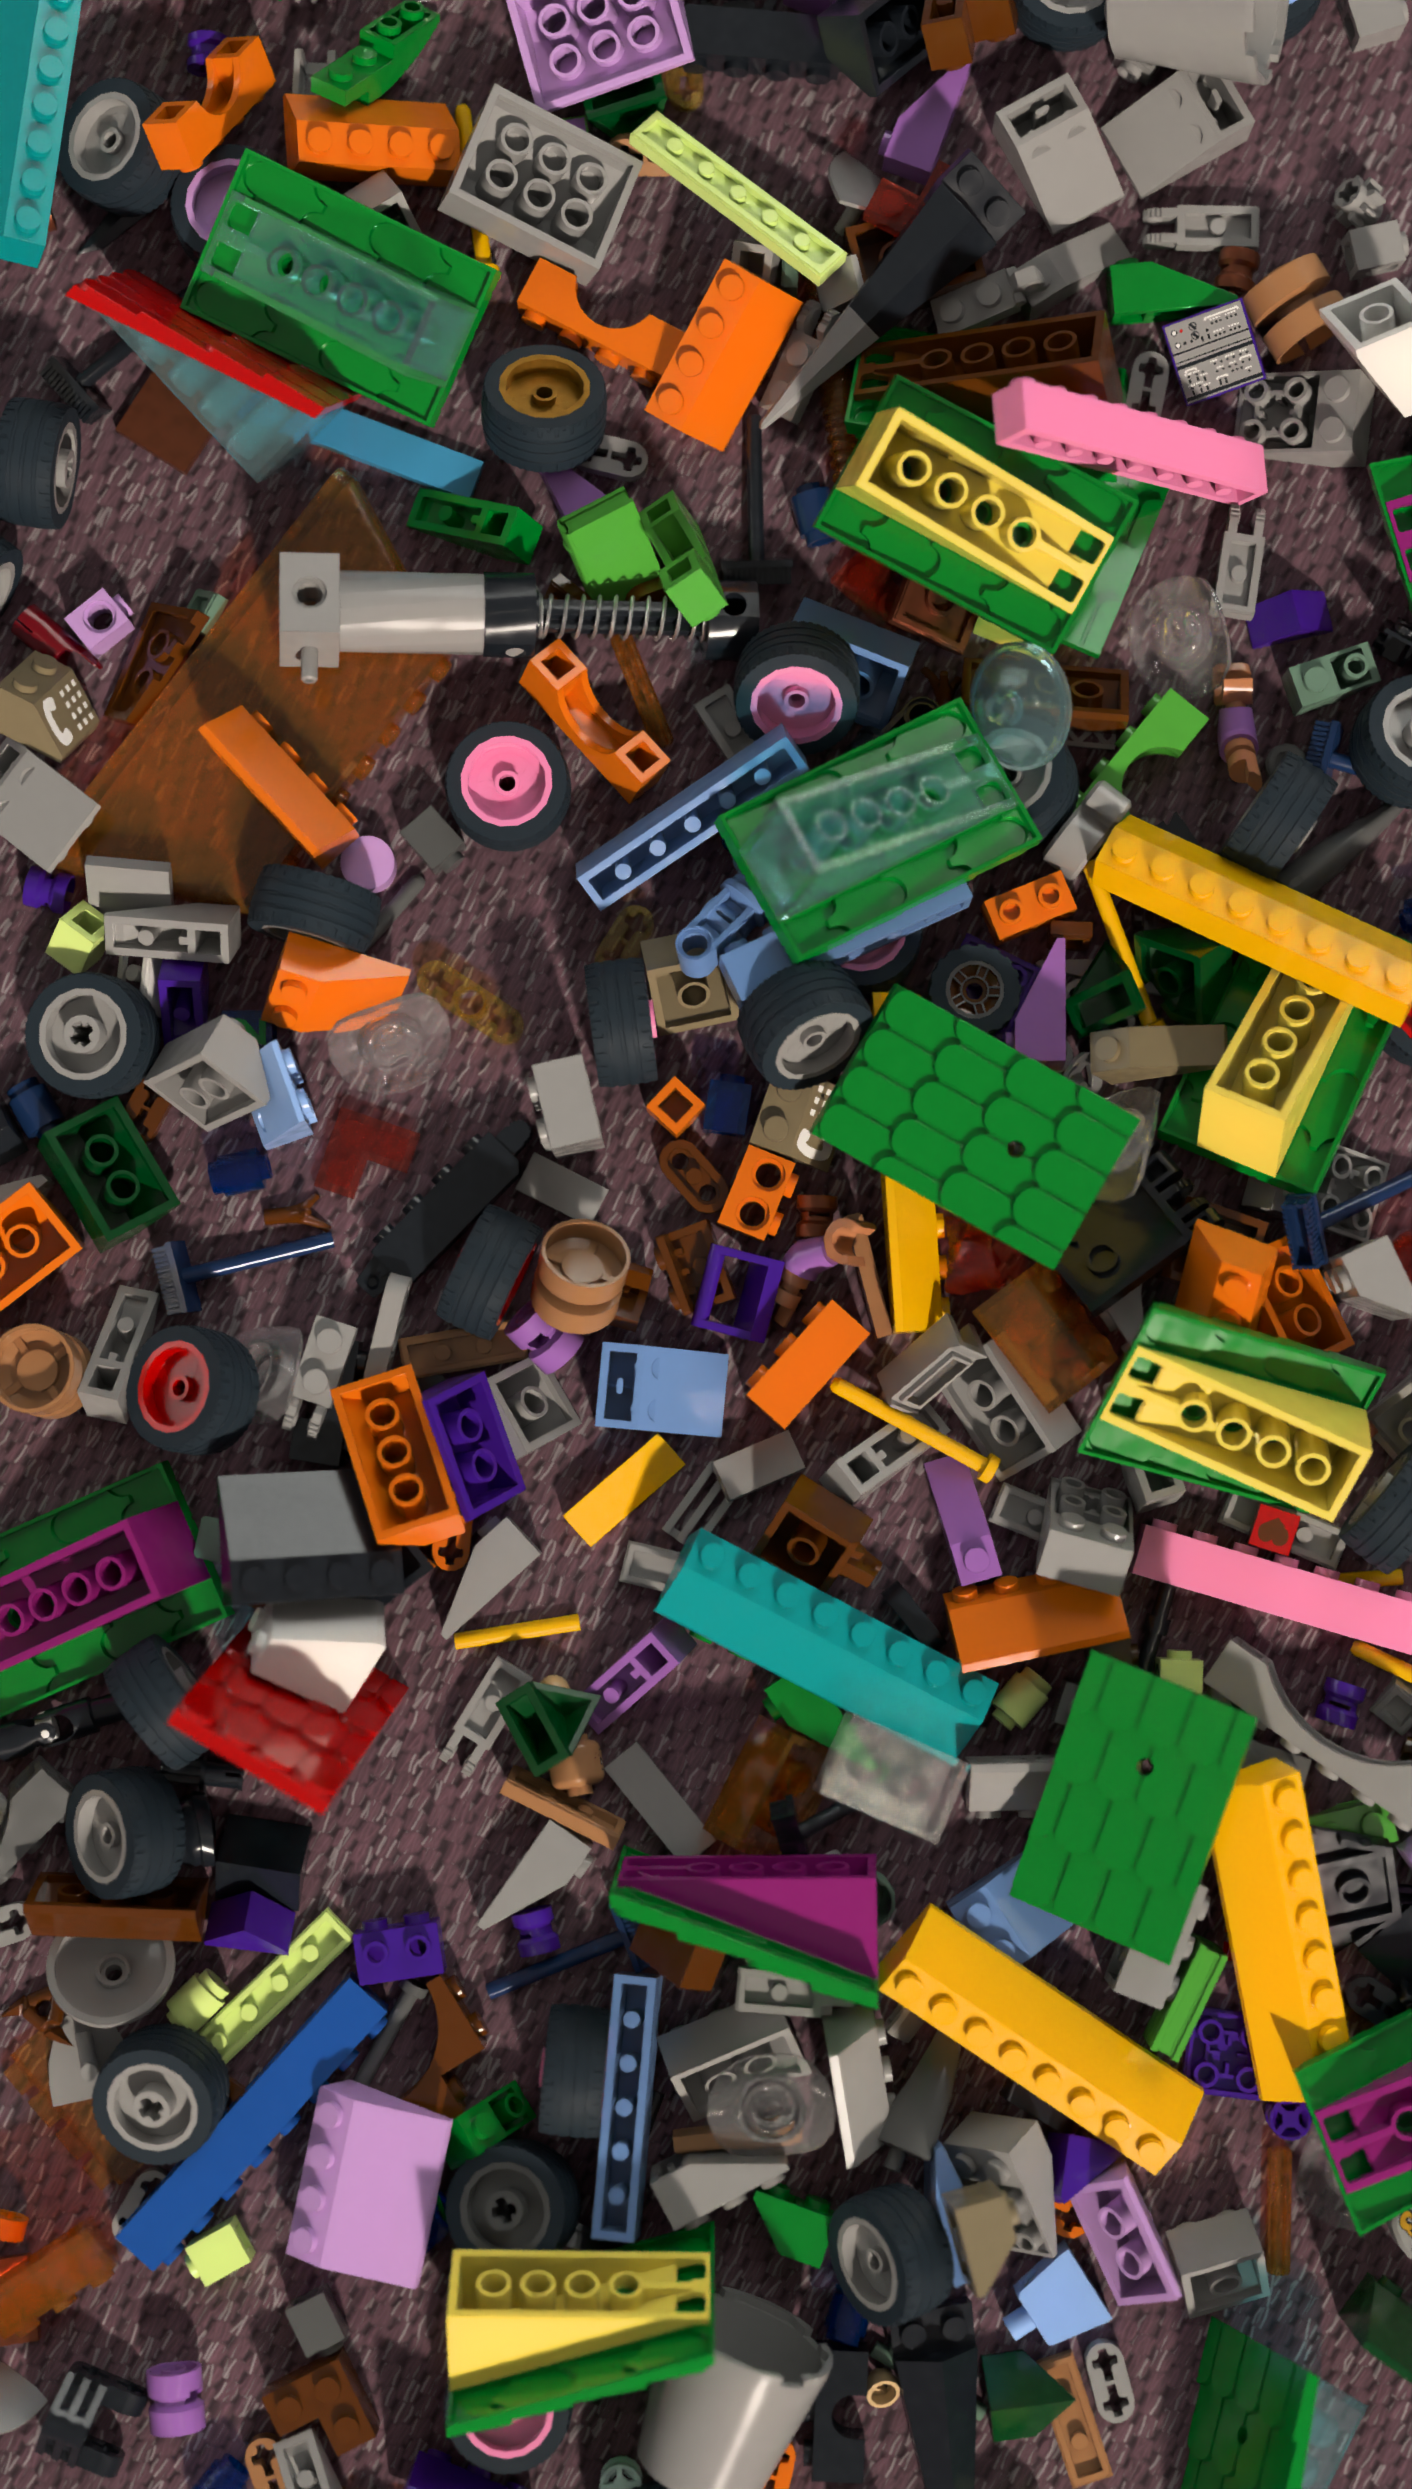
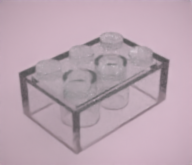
[812,1710,971,1845]

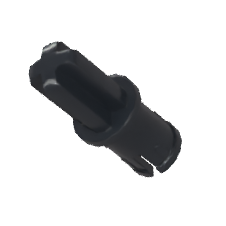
[159,1756,245,1791]

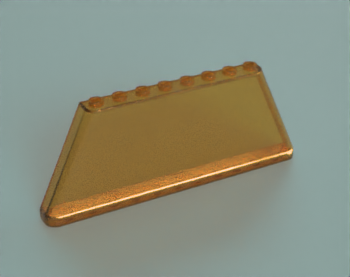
[53,467,452,916]

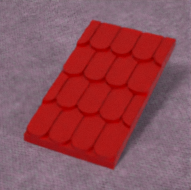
[65,269,362,484]
[167,1618,409,1815]

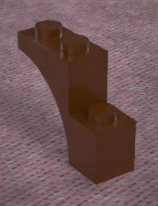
[399,1972,489,2119]

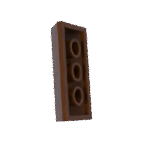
[960,657,1129,735]
[23,1872,209,1942]

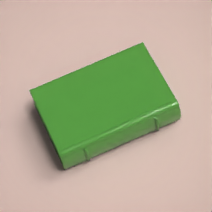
[557,486,661,601]
[1142,1932,1228,2063]

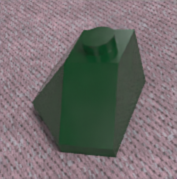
[1134,927,1233,1025]

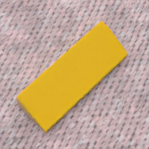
[563,1433,686,1547]

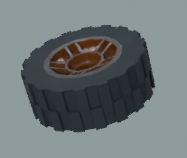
[927,944,1021,1036]

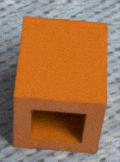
[646,1076,705,1139]

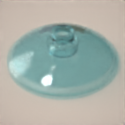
[969,641,1072,771]

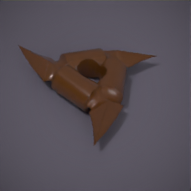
[0,1986,73,2046]

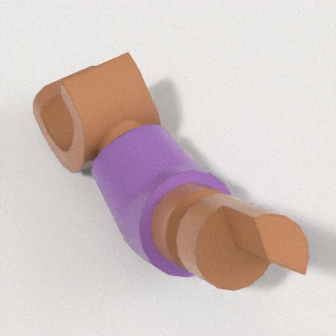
[1212,662,1263,792]
[772,1218,877,1328]

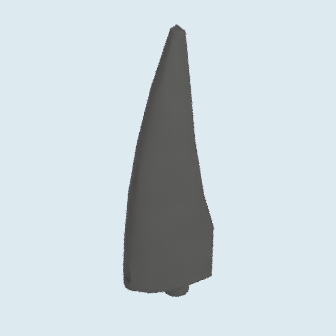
[1274,803,1405,897]
[878,2030,961,2174]

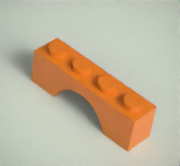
[142,35,276,173]
[517,257,685,387]
[519,639,671,804]

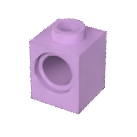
[64,588,135,659]

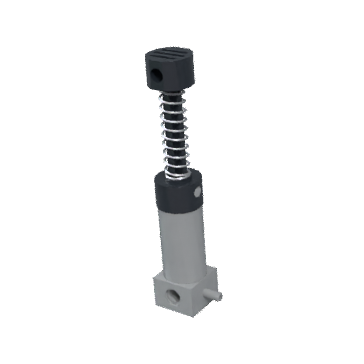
[279,552,760,684]

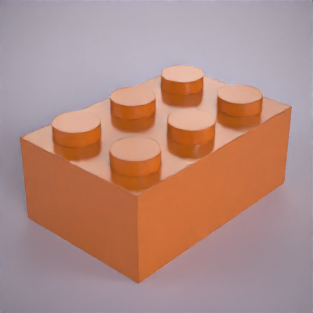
[745,1299,870,1429]

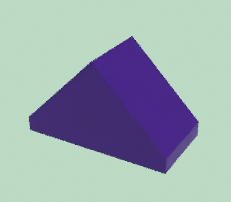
[1245,590,1333,650]
[204,1890,296,1955]
[1047,2132,1123,2204]

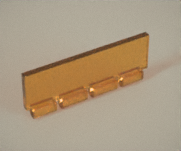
[3,2031,145,2190]

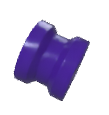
[186,30,227,77]
[1264,2101,1312,2141]

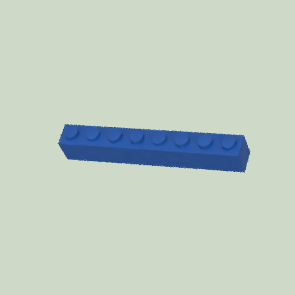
[115,1971,389,2272]

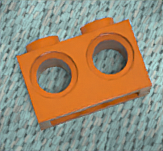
[980,870,1077,946]
[717,1144,800,1243]

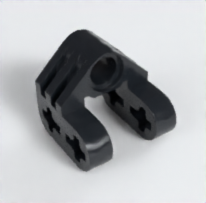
[35,2361,149,2478]

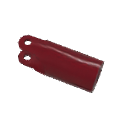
[11,604,103,691]

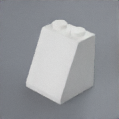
[1319,277,1412,418]
[247,1598,386,1713]

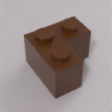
[921,0,1018,71]
[629,1923,726,1992]
[261,2346,381,2457]

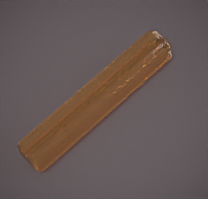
[611,635,673,749]
[1266,2146,1292,2276]

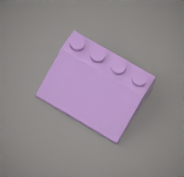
[506,0,695,113]
[286,2079,453,2289]

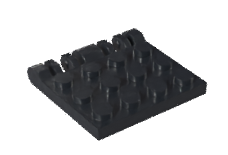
[1055,1102,1225,1318]

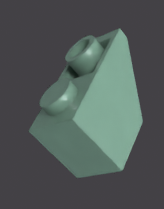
[1281,641,1381,717]

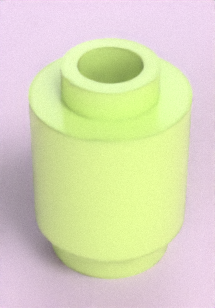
[991,1666,1052,1731]
[166,1968,230,2032]

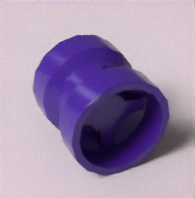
[22,865,76,915]
[1314,1676,1367,1730]
[511,1904,561,1957]

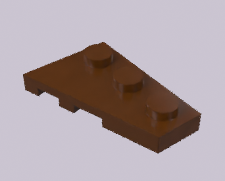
[104,602,210,727]

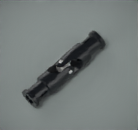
[0,1693,128,1762]

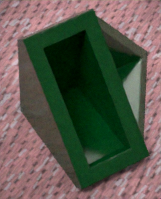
[583,73,667,156]
[1066,940,1146,1039]
[495,1681,602,1777]
[981,2349,1076,2442]

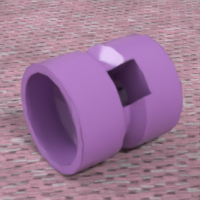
[504,1300,584,1375]
[146,2360,206,2438]

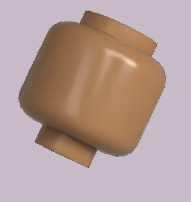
[549,1733,605,1798]

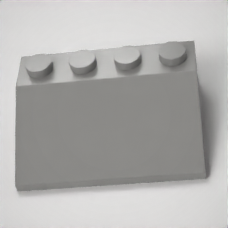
[437,83,644,286]

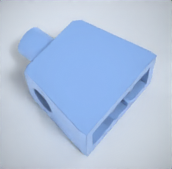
[1002,2240,1113,2346]

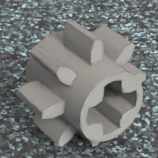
[1332,175,1386,229]

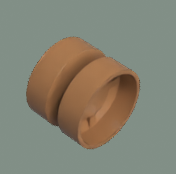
[1243,253,1344,365]
[530,1219,631,1334]
[0,1324,91,1419]

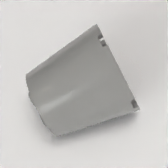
[1104,0,1289,86]
[637,2286,833,2489]

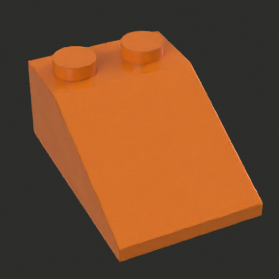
[260,931,411,1032]
[1257,1236,1355,1353]

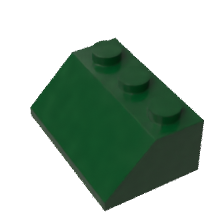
[37,1096,181,1254]

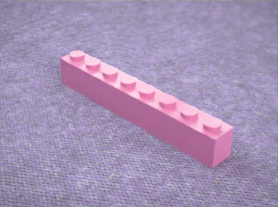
[992,377,1268,505]
[1128,1518,1412,1655]

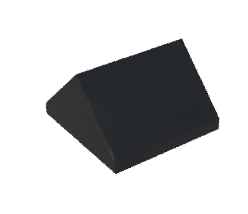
[215,1813,313,1911]

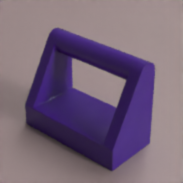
[690,1243,785,1343]

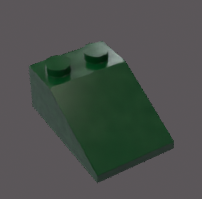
[1338,2272,1412,2384]

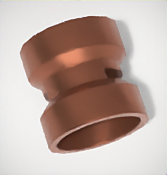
[1213,246,1261,298]
[795,1195,838,1239]

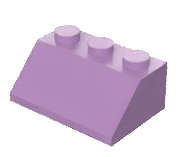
[1070,2160,1182,2306]

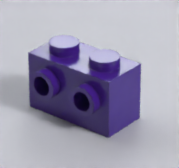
[352,1911,447,1986]

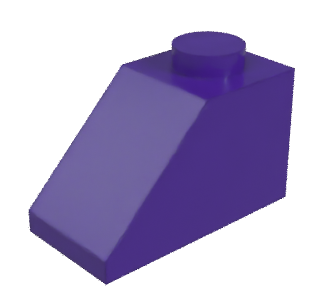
[157,959,209,1046]

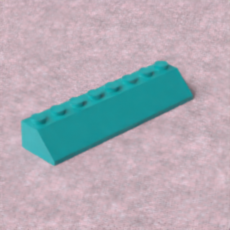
[0,0,82,268]
[653,1528,999,1765]

